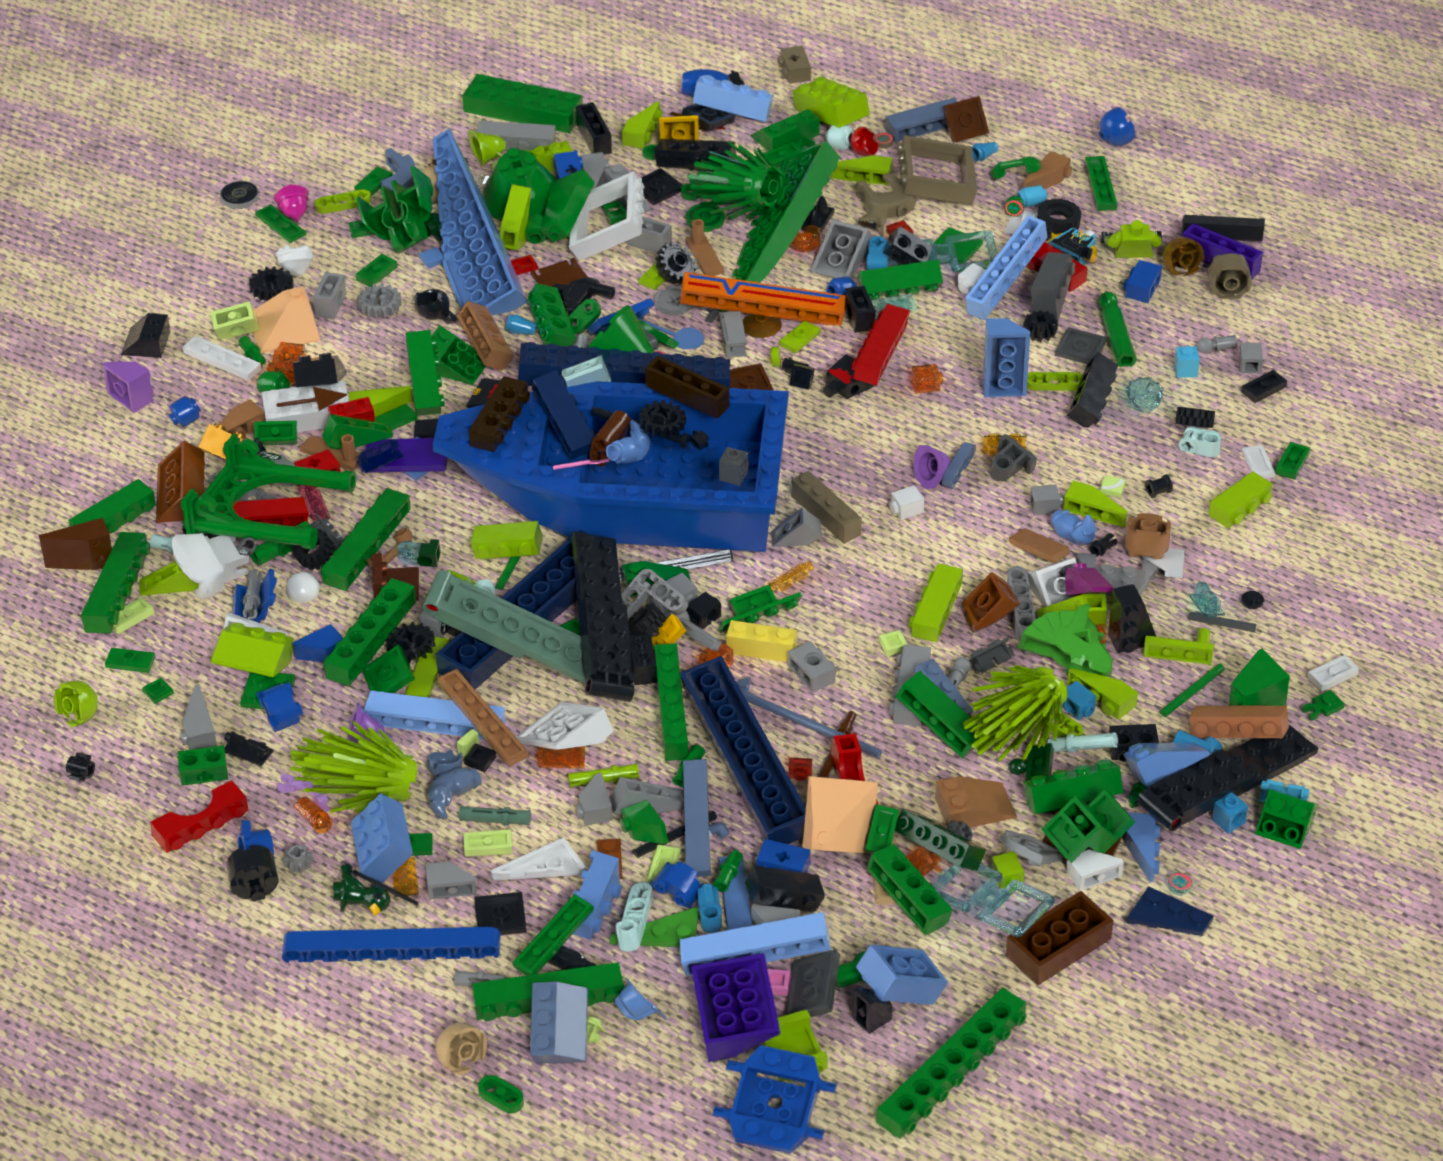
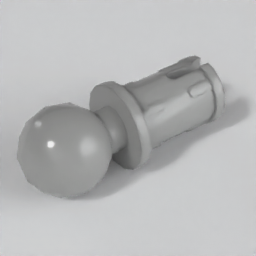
[1197,335,1237,353]
[948,657,971,689]

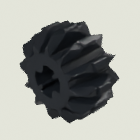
[1023,309,1058,343]

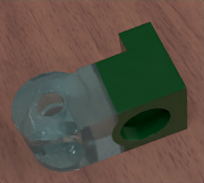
[397,539,441,567]

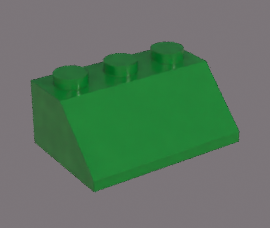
[750,109,820,151]

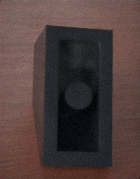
[853,987,893,1034]

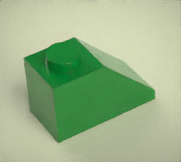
[620,800,668,844]

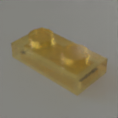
[768,560,814,592]

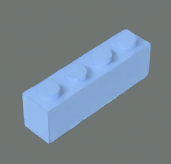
[693,75,774,122]

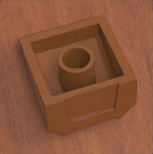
[961,572,1021,633]

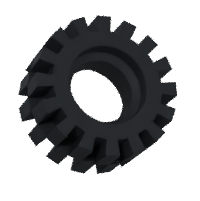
[1175,407,1215,428]
[292,528,335,570]
[628,603,666,637]

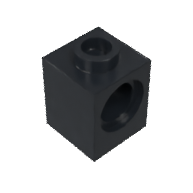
[686,592,721,629]

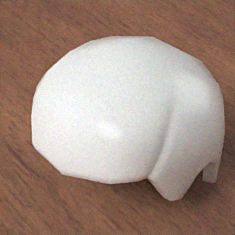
[286,572,320,603]

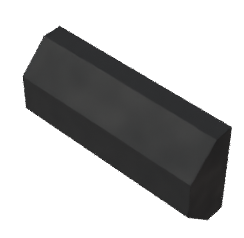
[1182,215,1265,242]

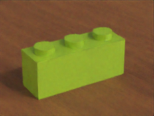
[1209,471,1273,528]
[471,521,543,559]

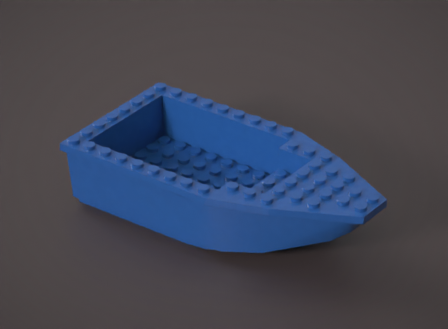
[433,381,789,552]

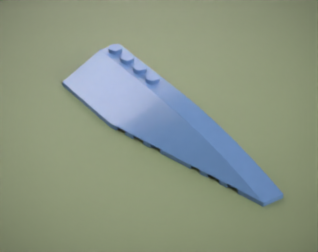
[433,129,528,316]

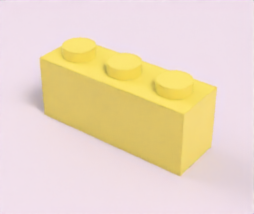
[726,620,797,662]

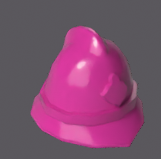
[273,184,309,222]

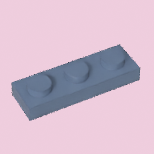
[914,658,974,716]

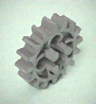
[357,283,402,319]

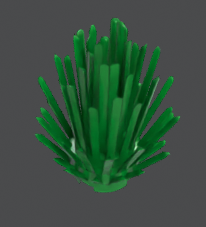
[687,141,786,221]

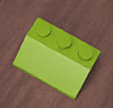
[211,623,294,677]

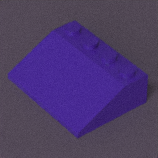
[691,953,780,1062]

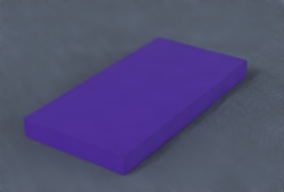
[361,438,448,473]

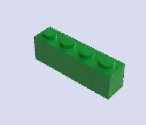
[857,259,943,301]
[405,330,445,416]
[68,479,156,533]
[895,671,985,759]
[1024,759,1124,814]

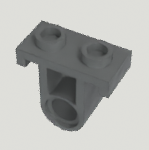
[990,434,1037,481]

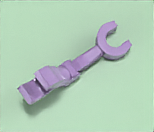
[277,774,330,813]

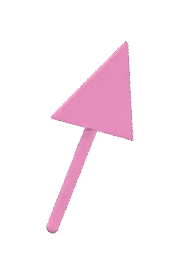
[553,458,612,470]

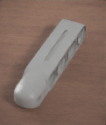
[1007,566,1036,655]

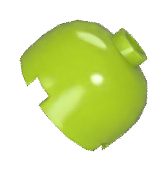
[54,680,98,727]

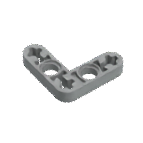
[621,569,688,621]

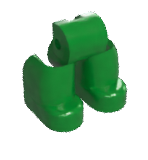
[356,165,434,253]

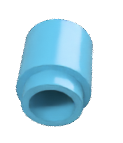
[1017,185,1047,208]

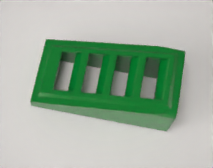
[601,201,627,226]

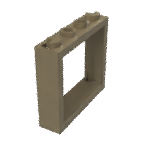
[897,135,977,205]

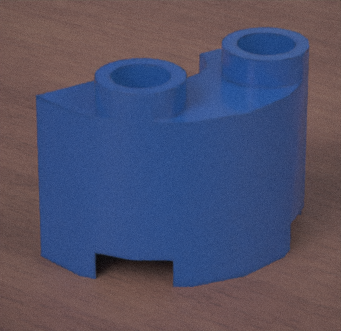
[256,682,303,732]
[650,861,704,909]

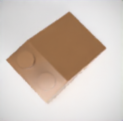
[935,776,1017,828]

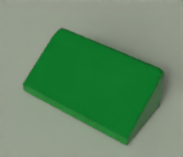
[254,420,298,446]

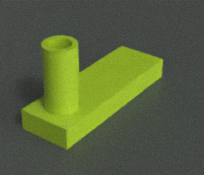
[1143,628,1214,665]

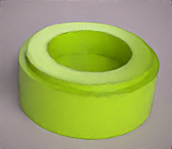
[771,346,781,367]

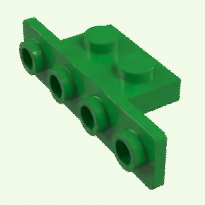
[718,584,802,632]

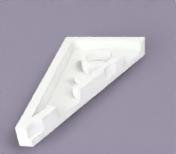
[490,837,586,881]

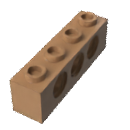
[457,300,514,370]

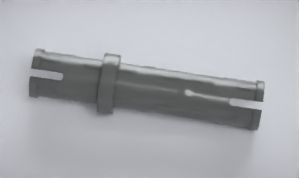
[236,537,256,556]

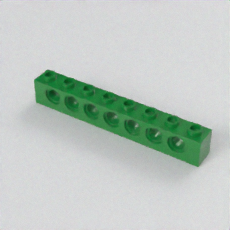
[876,987,1027,1139]

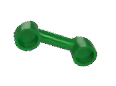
[990,156,1041,179]

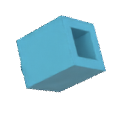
[1174,346,1199,378]

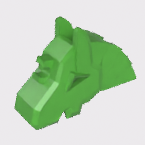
[1017,604,1112,677]

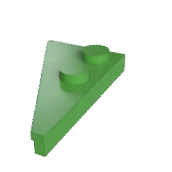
[610,908,698,947]

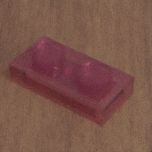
[298,485,331,521]

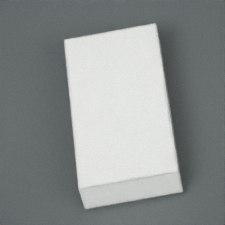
[1242,445,1275,478]

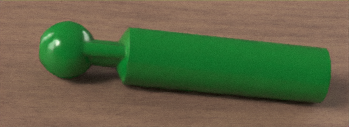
[1098,291,1137,367]

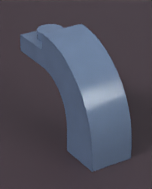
[381,148,415,193]

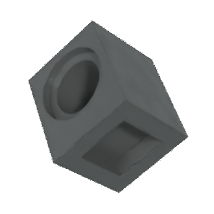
[719,447,748,486]

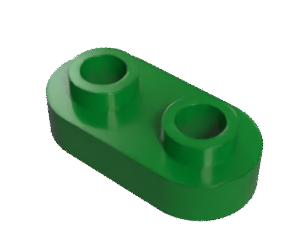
[568,299,602,334]
[478,1075,524,1113]

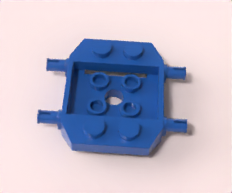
[713,1045,837,1154]

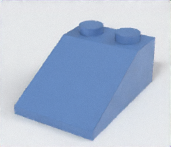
[1124,742,1210,787]

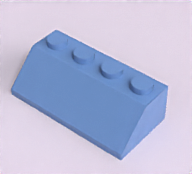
[983,318,1030,397]

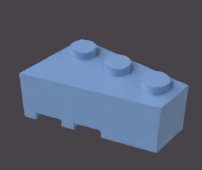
[572,850,622,940]

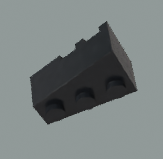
[1108,584,1156,653]

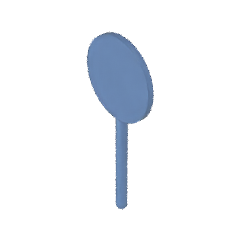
[642,320,704,349]

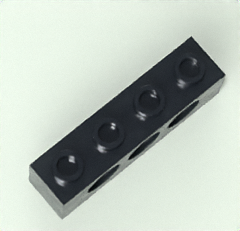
[654,138,736,168]

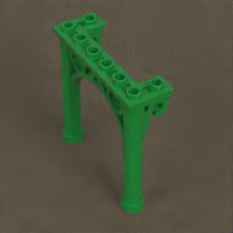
[181,434,357,549]

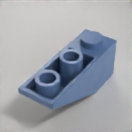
[1125,813,1160,882]

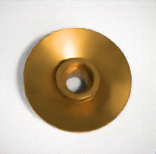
[742,314,782,338]

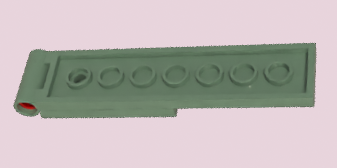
[423,570,585,684]

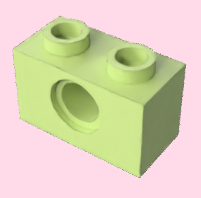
[211,301,259,340]

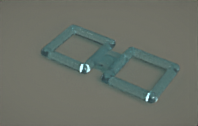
[888,230,997,272]
[933,864,1055,937]

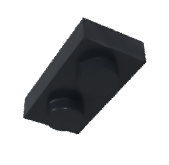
[1241,370,1287,403]

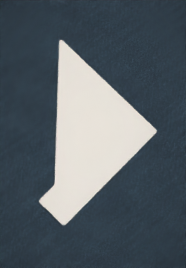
[1123,544,1184,578]

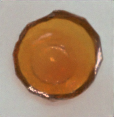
[791,226,821,253]

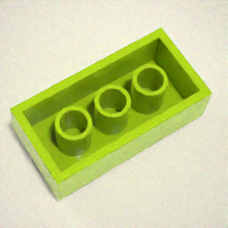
[792,77,870,128]

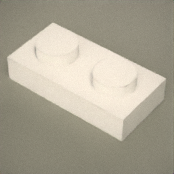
[1308,655,1359,692]

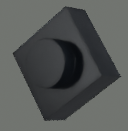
[789,364,815,390]
[464,744,496,772]

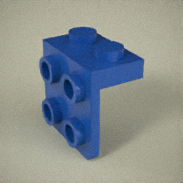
[232,569,277,623]

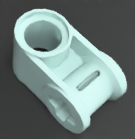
[1178,426,1221,457]

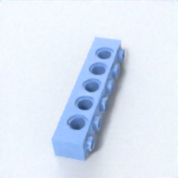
[965,215,1048,320]

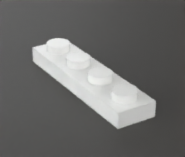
[183,336,261,381]

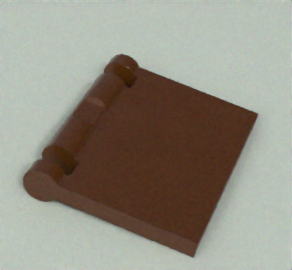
[530,257,588,287]

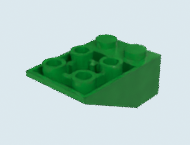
[431,325,486,385]

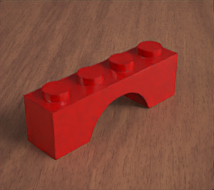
[831,733,879,805]
[150,780,249,853]

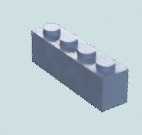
[885,97,958,143]

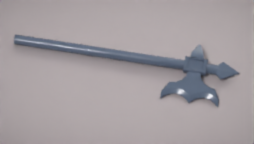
[737,677,882,758]

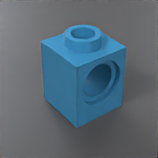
[1062,681,1096,721]
[1212,792,1248,834]

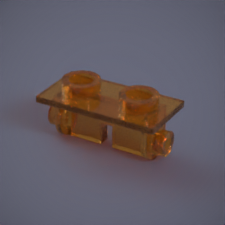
[537,747,585,768]

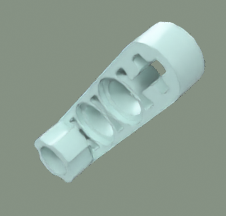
[616,882,653,952]

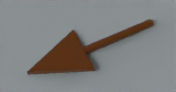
[276,387,347,411]

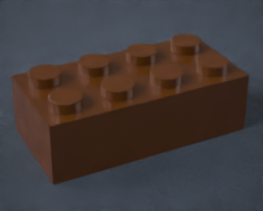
[1006,891,1114,986]

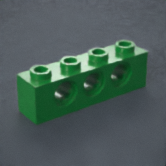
[528,283,576,346]
[867,844,953,936]

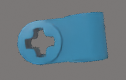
[867,236,888,270]

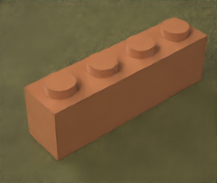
[1189,706,1289,738]

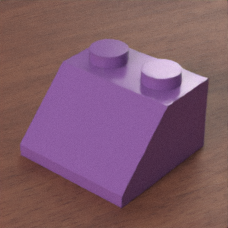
[103,362,153,413]

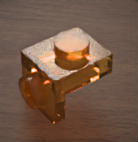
[907,846,943,877]

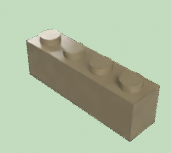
[791,471,862,544]

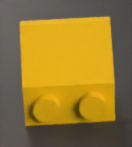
[659,115,699,140]

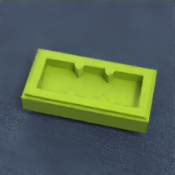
[779,321,821,354]

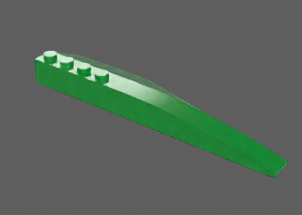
[719,141,840,312]

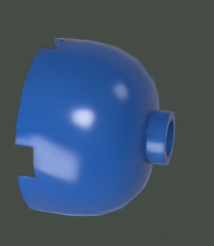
[1099,107,1136,147]

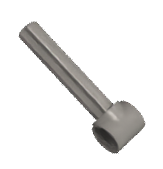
[664,611,721,651]

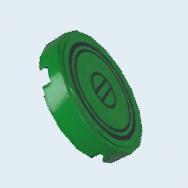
[686,204,725,232]

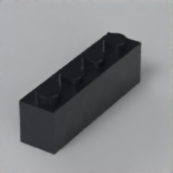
[1066,352,1118,428]

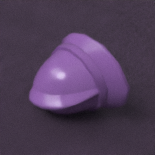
[913,445,951,489]
[347,703,386,743]

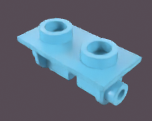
[1259,779,1309,802]

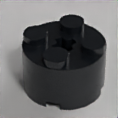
[227,845,279,901]

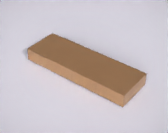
[1009,528,1070,563]

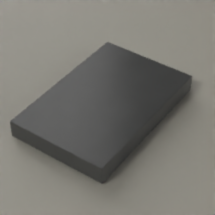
[785,949,840,1017]

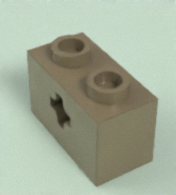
[778,45,811,84]

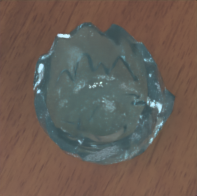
[1126,377,1163,413]

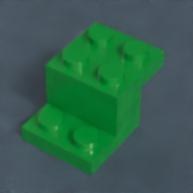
[1041,789,1136,863]

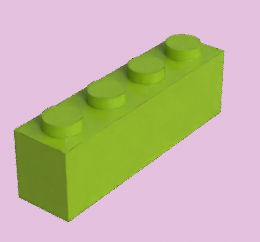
[909,563,963,642]

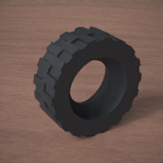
[1037,198,1082,235]

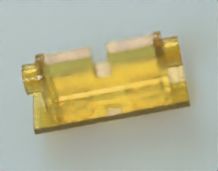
[983,433,1026,456]
[393,857,419,897]

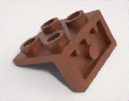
[373,553,419,601]

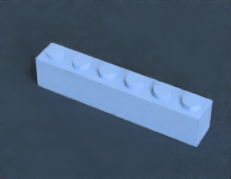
[364,691,506,739]
[680,912,831,976]

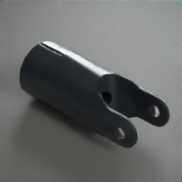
[547,946,596,970]

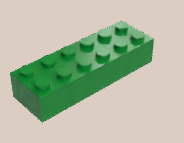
[462,74,583,134]

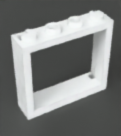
[569,171,645,260]

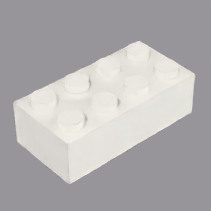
[262,380,349,432]

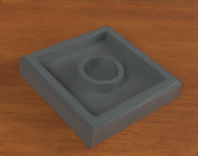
[1055,327,1107,364]

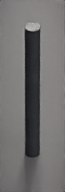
[632,811,717,858]

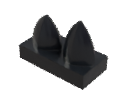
[801,195,835,235]

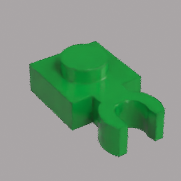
[1302,690,1345,721]

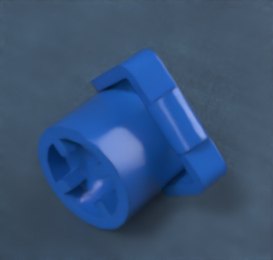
[237,820,274,856]

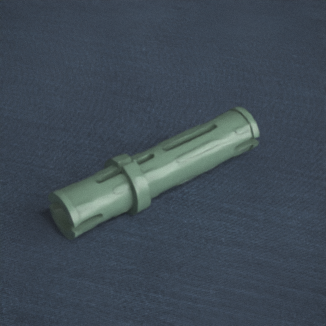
[459,806,531,826]

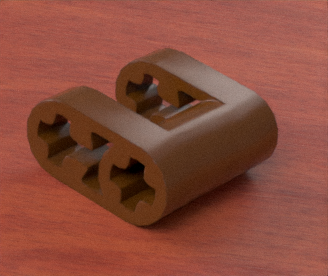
[589,410,630,466]

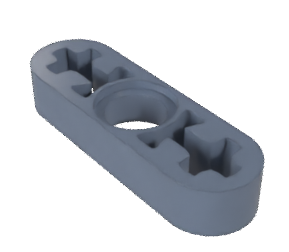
[942,442,976,489]

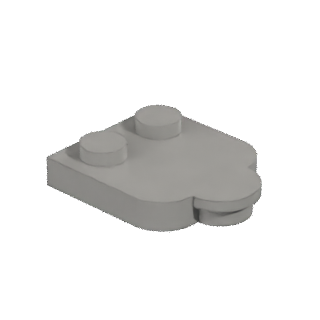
[999,830,1063,866]

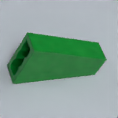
[541,169,594,243]

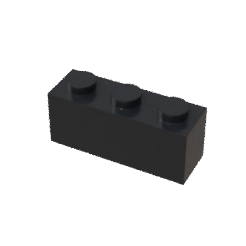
[575,102,612,155]
[745,865,825,912]

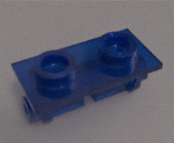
[356,439,404,473]

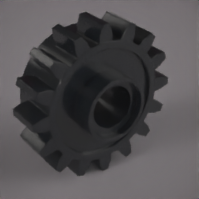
[655,242,698,285]
[249,266,294,301]

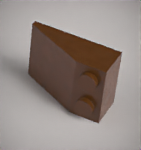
[38,518,112,570]

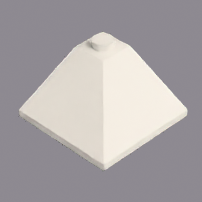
[516,702,614,750]

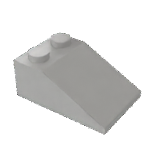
[811,219,872,278]

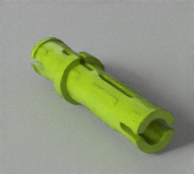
[568,763,639,788]

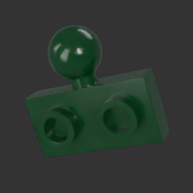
[1008,743,1054,781]

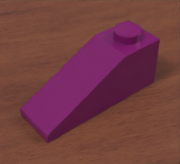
[1065,563,1113,596]

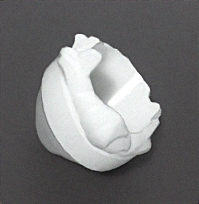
[275,245,313,276]

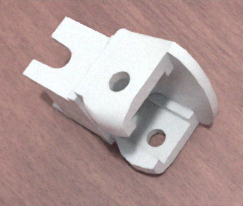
[172,533,249,599]

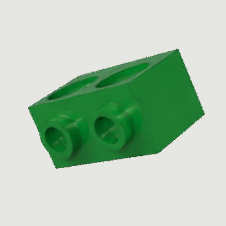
[177,745,228,786]

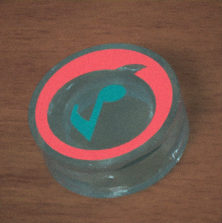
[1167,872,1192,896]

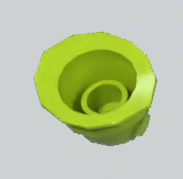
[468,129,506,167]

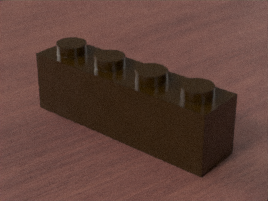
[645,355,730,419]

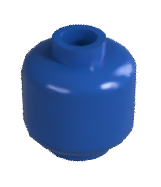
[826,277,857,295]
[169,396,201,427]

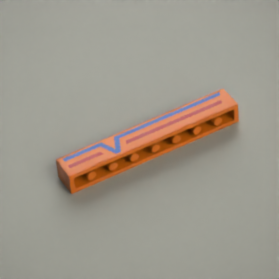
[680,272,845,325]

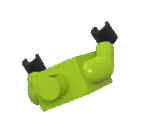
[1101,220,1163,258]

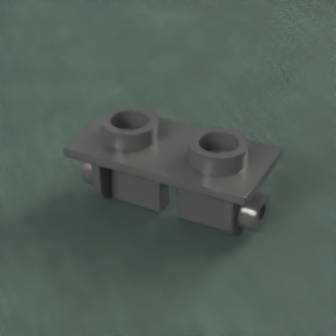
[310,514,344,551]
[969,637,1014,674]

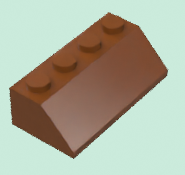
[156,440,205,523]

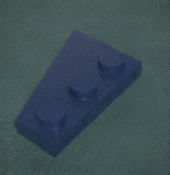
[1126,886,1214,936]

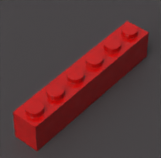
[852,303,910,386]

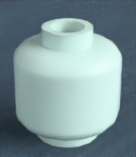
[826,125,854,150]

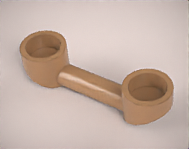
[366,527,413,568]

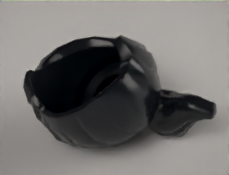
[415,289,457,324]

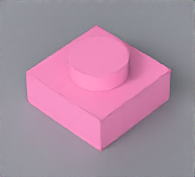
[768,969,791,996]

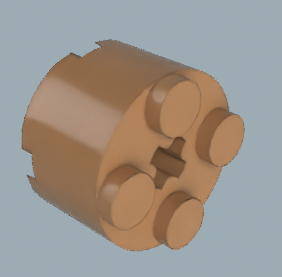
[1125,513,1171,559]

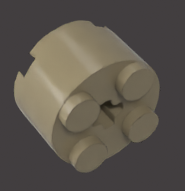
[1209,253,1252,299]

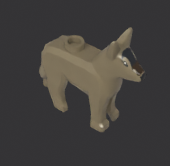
[856,173,918,237]

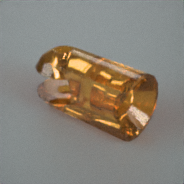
[294,797,332,834]

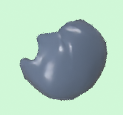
[426,750,463,777]

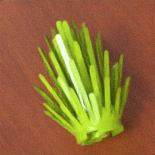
[963,665,1067,761]
[289,721,417,813]

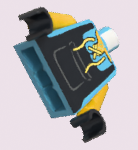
[1045,227,1097,265]

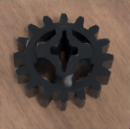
[639,400,686,438]
[386,622,436,664]

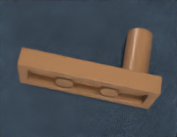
[686,219,724,276]
[300,434,364,471]

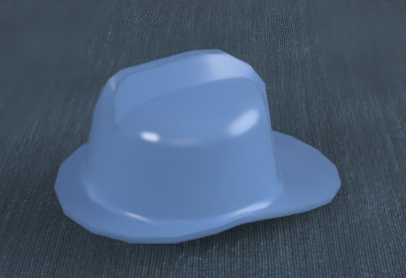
[615,977,668,1020]

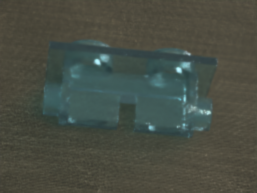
[1189,582,1225,618]

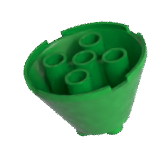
[482,148,557,221]
[588,305,654,353]

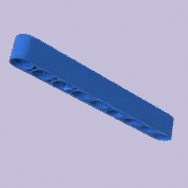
[282,927,501,963]

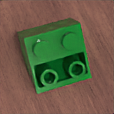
[1255,789,1319,849]

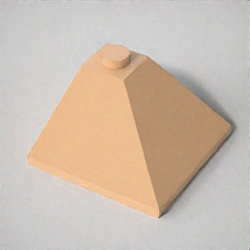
[253,286,320,353]
[802,776,878,854]

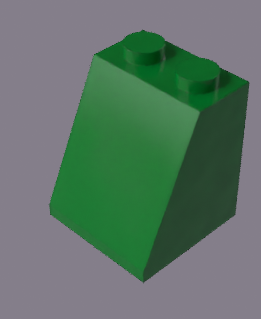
[1228,648,1290,706]

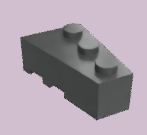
[1031,252,1075,323]

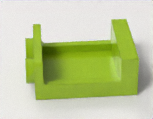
[763,1010,828,1082]

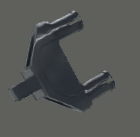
[553,277,616,323]

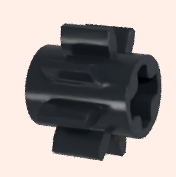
[66,752,95,781]

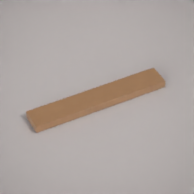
[437,669,529,767]

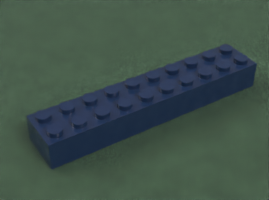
[518,342,731,388]
[436,529,589,689]
[680,656,806,844]

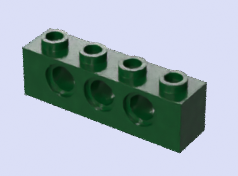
[895,808,987,871]

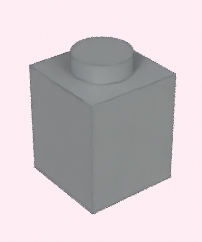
[1239,343,1263,373]
[1030,484,1063,515]

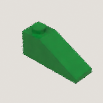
[322,414,394,450]
[622,561,692,597]

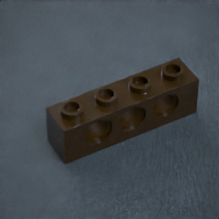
[469,376,530,452]

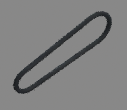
[352,870,419,905]

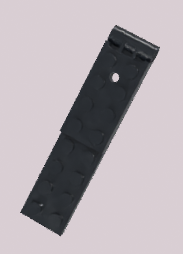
[571,531,634,702]
[1137,725,1319,832]

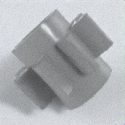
[283,845,313,874]

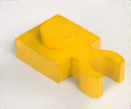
[652,614,686,646]

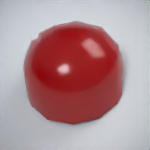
[851,126,879,156]

